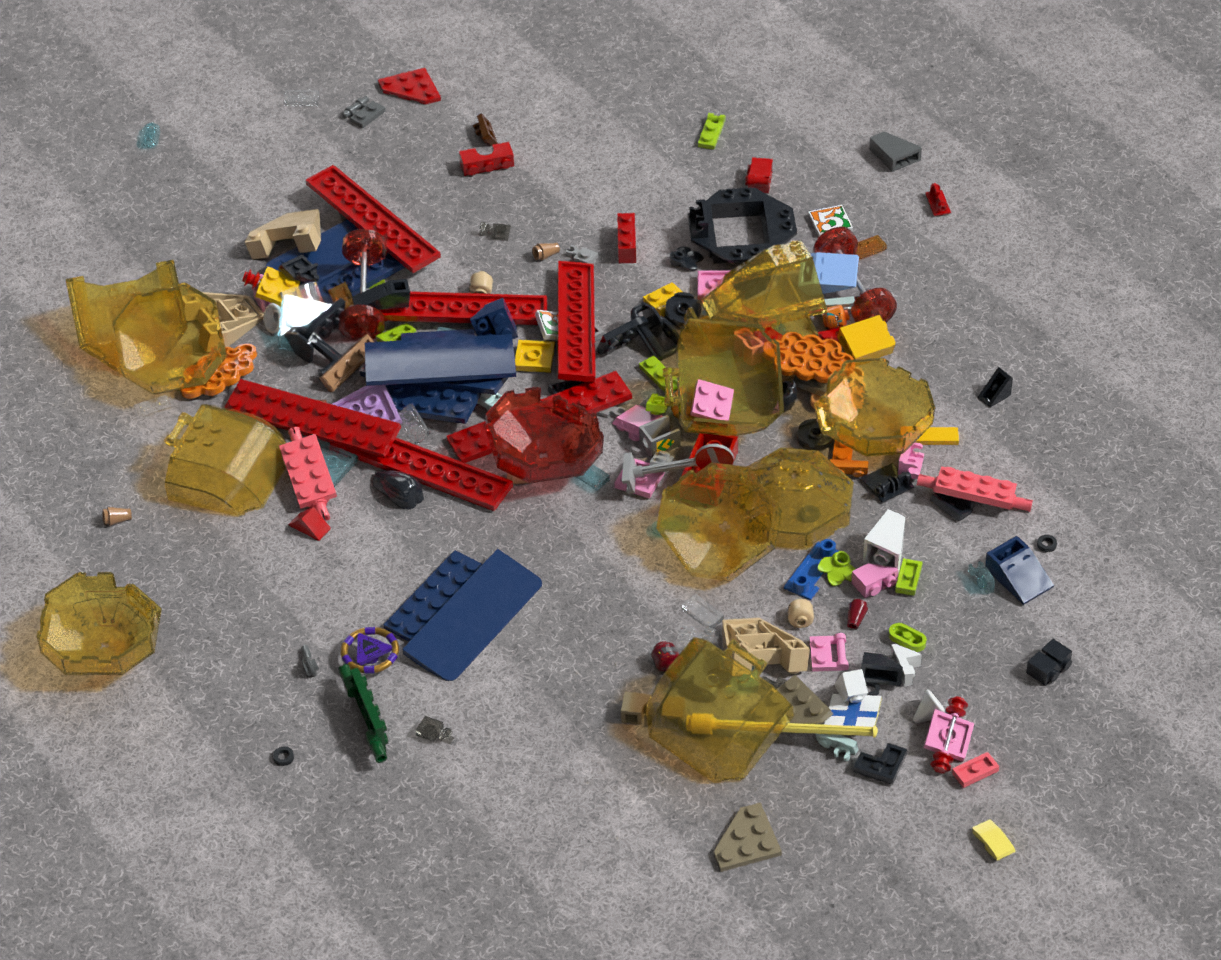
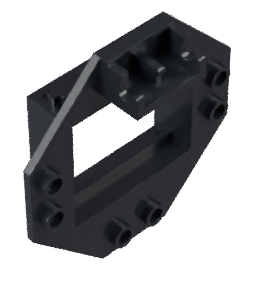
[687,187,797,264]

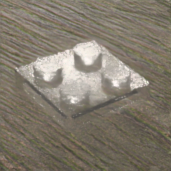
[675,626,720,651]

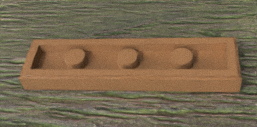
[319,334,374,392]

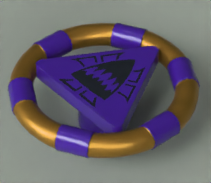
[340,627,399,674]

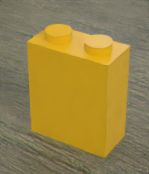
[837,315,896,365]

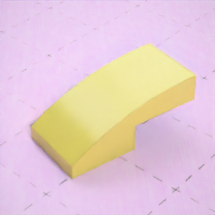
[972,819,1015,860]

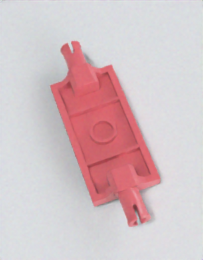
[279,427,337,521]
[916,466,1033,512]

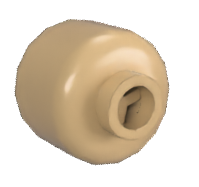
[469,271,493,294]
[787,599,814,628]

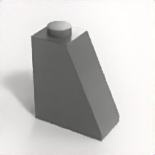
[869,131,922,172]

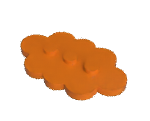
[762,332,855,383]
[180,344,257,399]

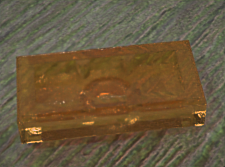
[847,235,887,260]

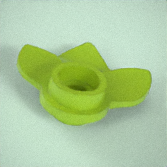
[817,551,856,586]

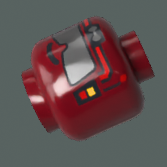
[651,641,681,671]

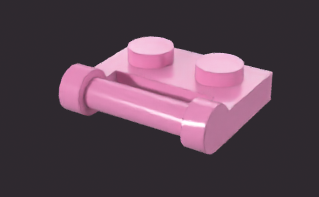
[809,633,849,672]

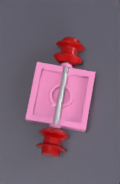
[923,696,974,774]

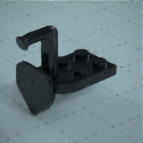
[284,297,346,377]
[596,302,684,361]

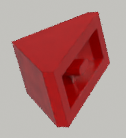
[288,507,331,541]

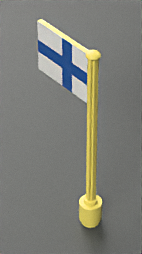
[687,694,882,738]

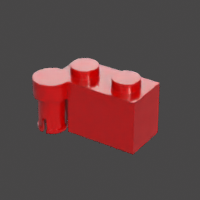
[745,157,773,193]

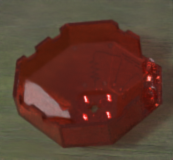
[485,387,604,484]

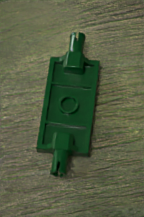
[338,664,389,763]

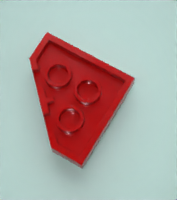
[378,68,441,105]

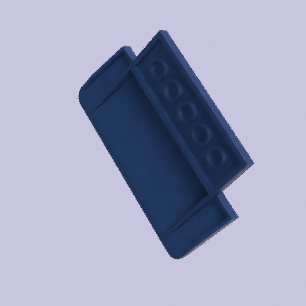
[266,219,406,308]
[359,364,508,424]
[383,549,542,681]

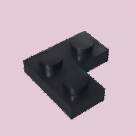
[853,743,907,785]

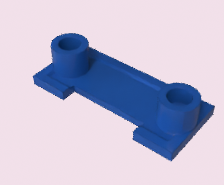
[784,539,840,600]

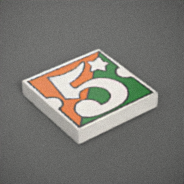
[808,205,853,238]
[535,310,558,341]

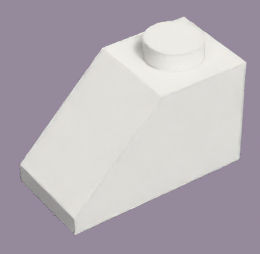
[834,669,868,703]

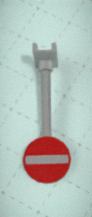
[622,444,734,494]

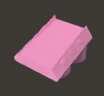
[612,405,663,441]

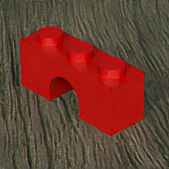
[459,142,514,176]
[617,213,636,264]

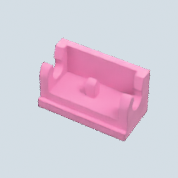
[898,440,924,479]

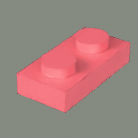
[952,752,999,788]

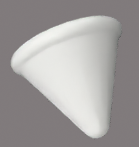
[263,303,295,334]
[913,690,948,723]

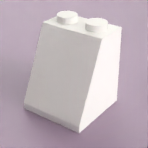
[863,509,905,576]

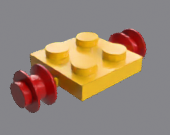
[242,267,314,309]

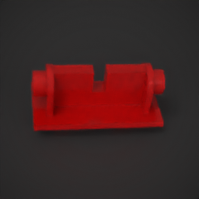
[925,183,951,216]

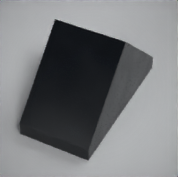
[977,367,1013,408]

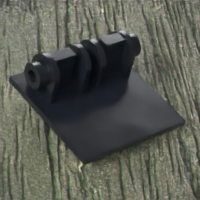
[861,463,914,503]

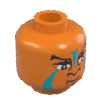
[822,305,850,330]

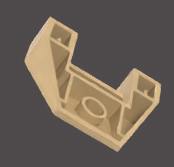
[245,209,321,259]
[174,292,264,352]
[722,618,810,678]

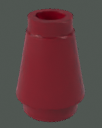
[847,599,868,629]

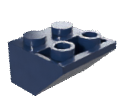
[470,298,518,340]

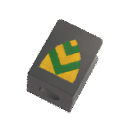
[639,415,681,458]

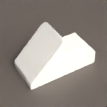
[891,644,921,687]

